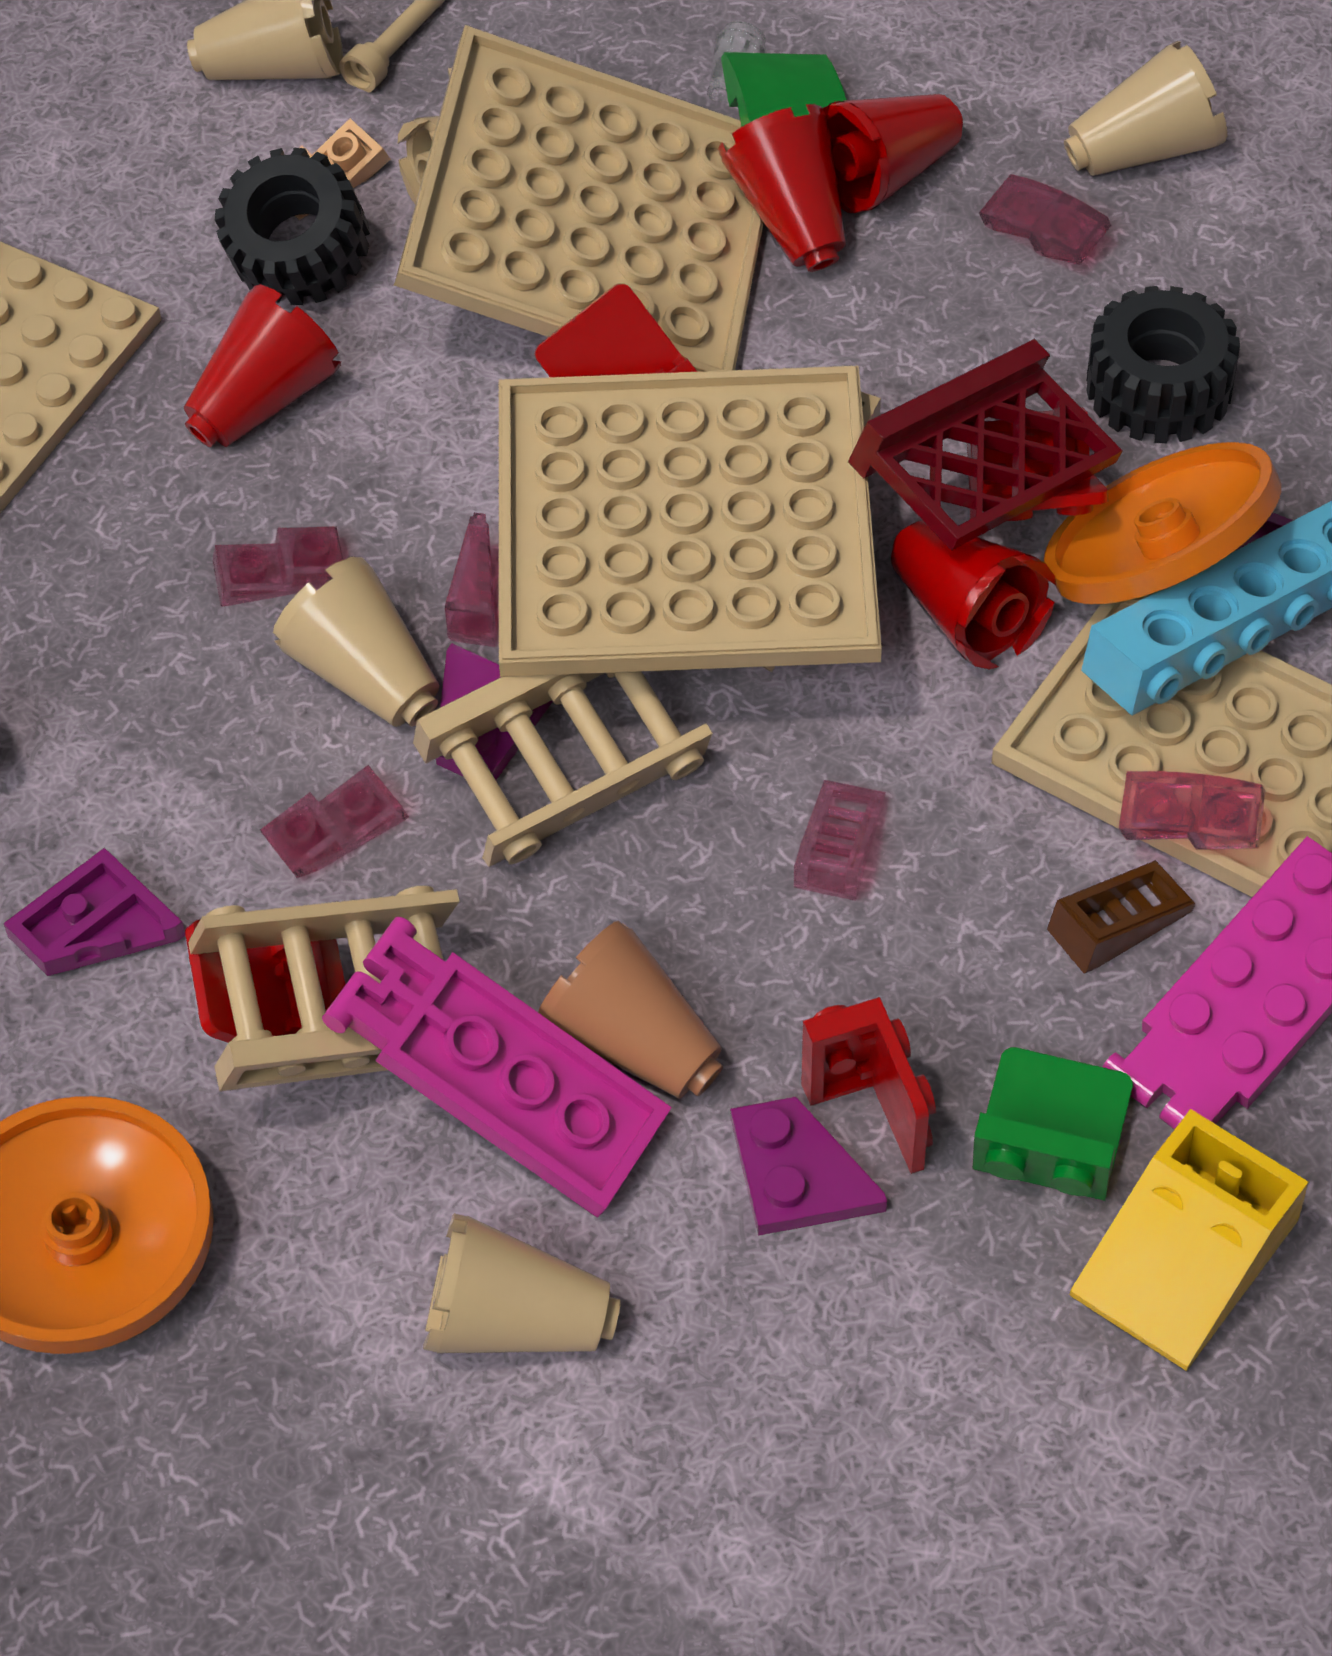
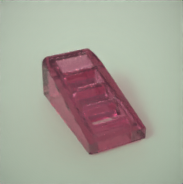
[445,512,497,647]
[794,780,886,901]

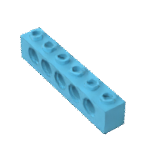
[1081,501,1332,716]

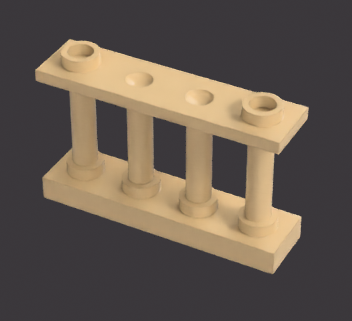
[413,671,713,867]
[188,886,460,1091]

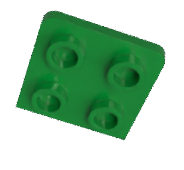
[972,1047,1133,1201]

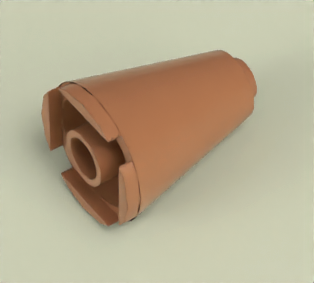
[538,921,723,1098]

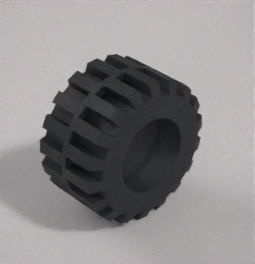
[215,147,370,305]
[1086,286,1240,444]

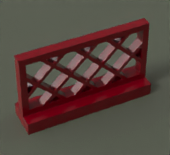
[848,339,1123,551]

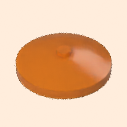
[1044,442,1281,604]
[0,1096,214,1354]

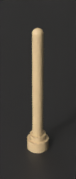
[339,0,445,92]

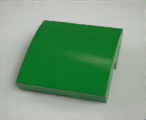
[721,52,847,127]

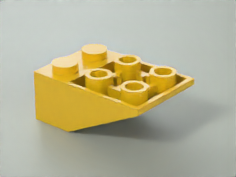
[1069,1109,1309,1371]

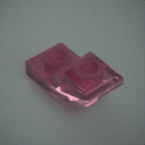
[979,174,1112,265]
[212,526,343,607]
[260,765,409,878]
[1118,771,1266,850]

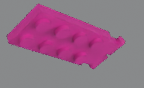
[1102,836,1332,1129]
[322,917,672,1218]

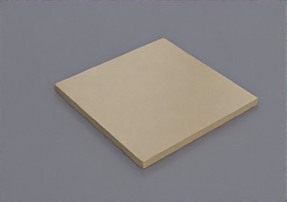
[394,25,763,372]
[499,366,882,677]

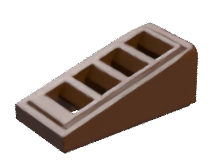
[1047,860,1195,974]

